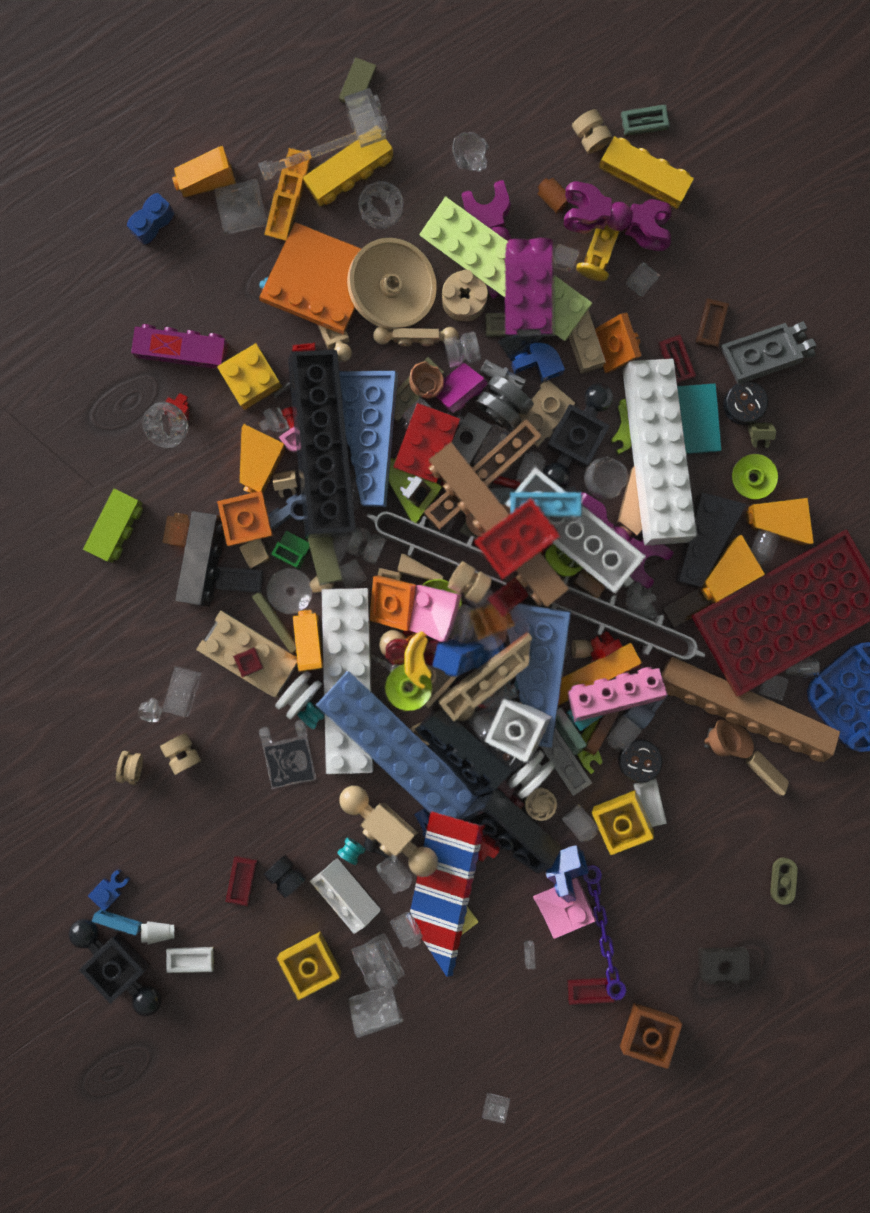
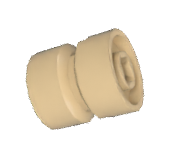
[572,109,613,154]
[448,562,492,604]
[160,733,201,775]

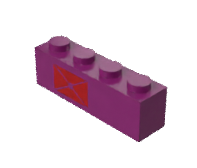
[131,324,228,369]

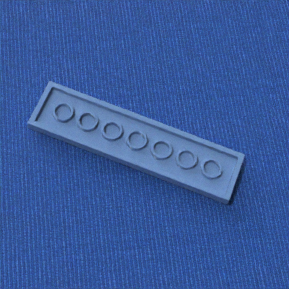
[316,671,478,819]

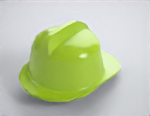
[545,544,583,577]

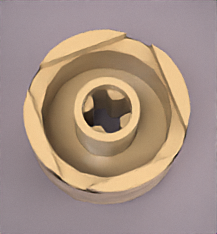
[442,269,488,322]

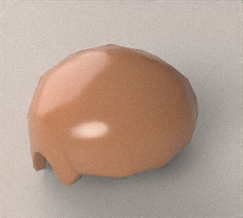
[409,361,444,399]

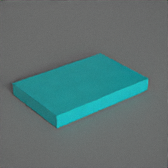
[677,384,721,454]

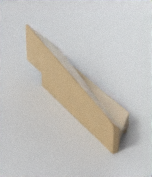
[438,632,532,721]

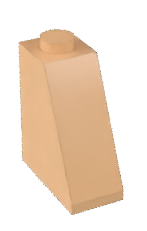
[617,466,642,537]

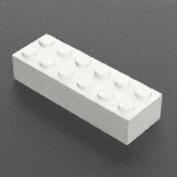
[506,468,645,593]

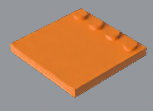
[259,222,361,335]

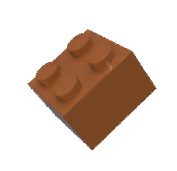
[620,1003,682,1069]

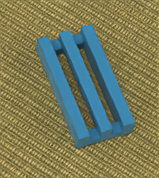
[92,909,143,936]

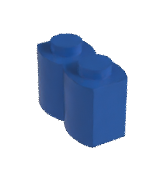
[127,193,174,244]

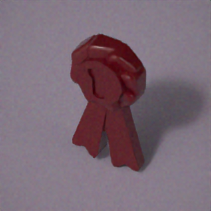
[385,639,439,666]

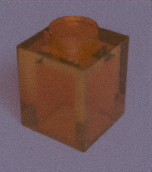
[163,513,190,547]

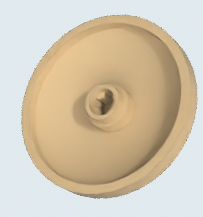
[347,238,437,330]

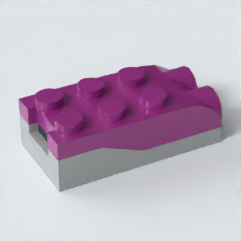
[505,238,555,337]

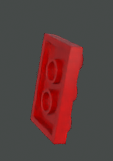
[393,403,460,484]
[474,498,560,579]

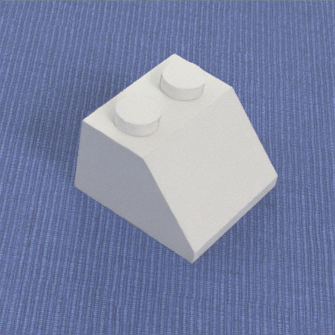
[485,699,551,762]

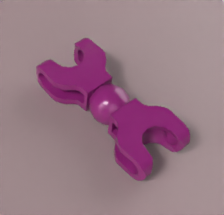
[462,180,511,299]
[564,182,672,251]
[581,492,674,589]

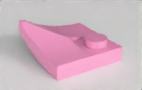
[409,585,461,642]
[533,878,597,939]

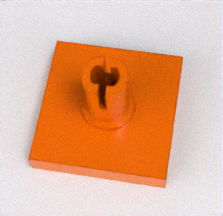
[595,313,642,373]
[217,491,273,547]
[369,575,416,631]

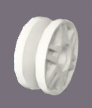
[275,670,322,720]
[507,750,555,799]

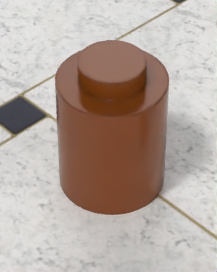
[537,178,569,214]

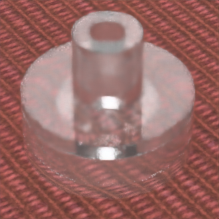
[137,698,162,722]

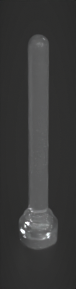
[258,131,363,181]

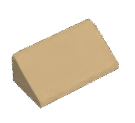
[746,751,789,795]

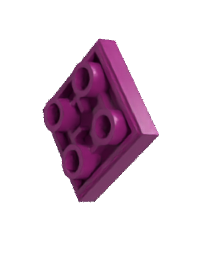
[434,363,488,413]

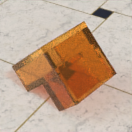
[572,568,606,598]
[468,604,515,640]

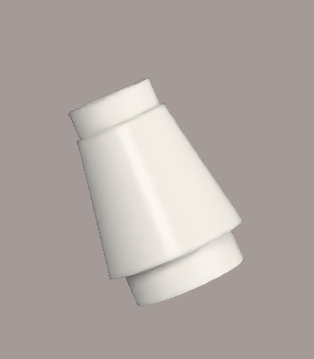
[141,921,174,945]

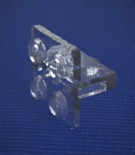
[351,933,405,990]
[348,984,404,1037]

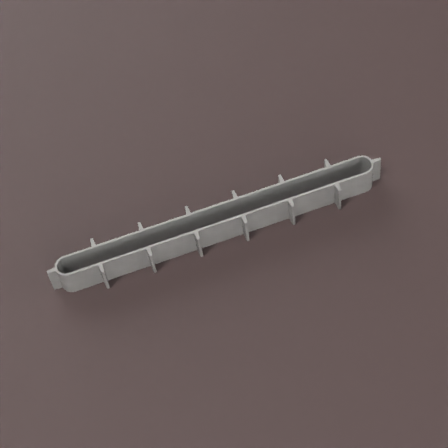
[367,512,705,659]

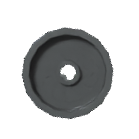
[475,375,534,431]

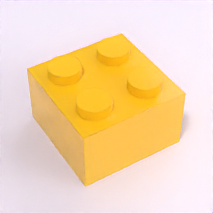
[217,343,282,410]
[592,790,654,855]
[277,931,342,1000]

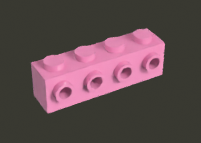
[568,667,667,722]

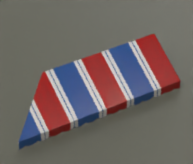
[409,811,485,977]

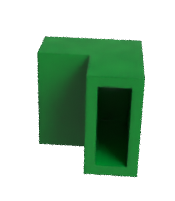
[271,531,310,569]

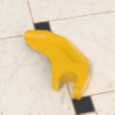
[405,631,432,689]

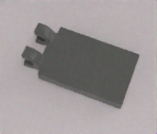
[721,321,816,385]

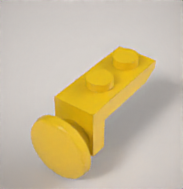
[576,225,619,281]

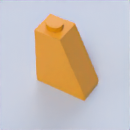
[173,146,235,197]
[240,424,286,494]
[746,498,814,546]
[701,535,765,603]
[293,610,324,671]

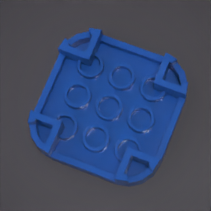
[807,642,870,752]

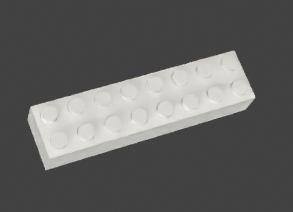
[622,359,697,545]
[322,588,374,774]

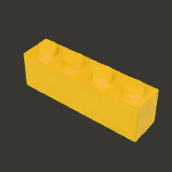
[303,127,393,206]
[599,136,694,209]

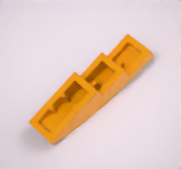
[264,148,312,241]
[558,643,641,705]

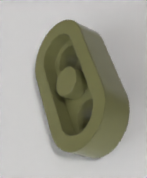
[770,857,797,905]

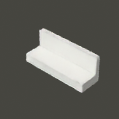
[310,859,380,934]

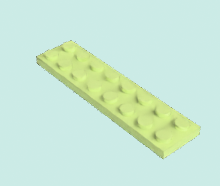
[419,196,593,341]

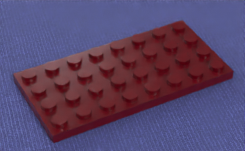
[691,529,870,697]

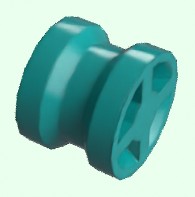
[297,701,325,730]
[337,837,366,865]

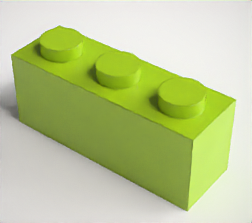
[83,489,143,563]

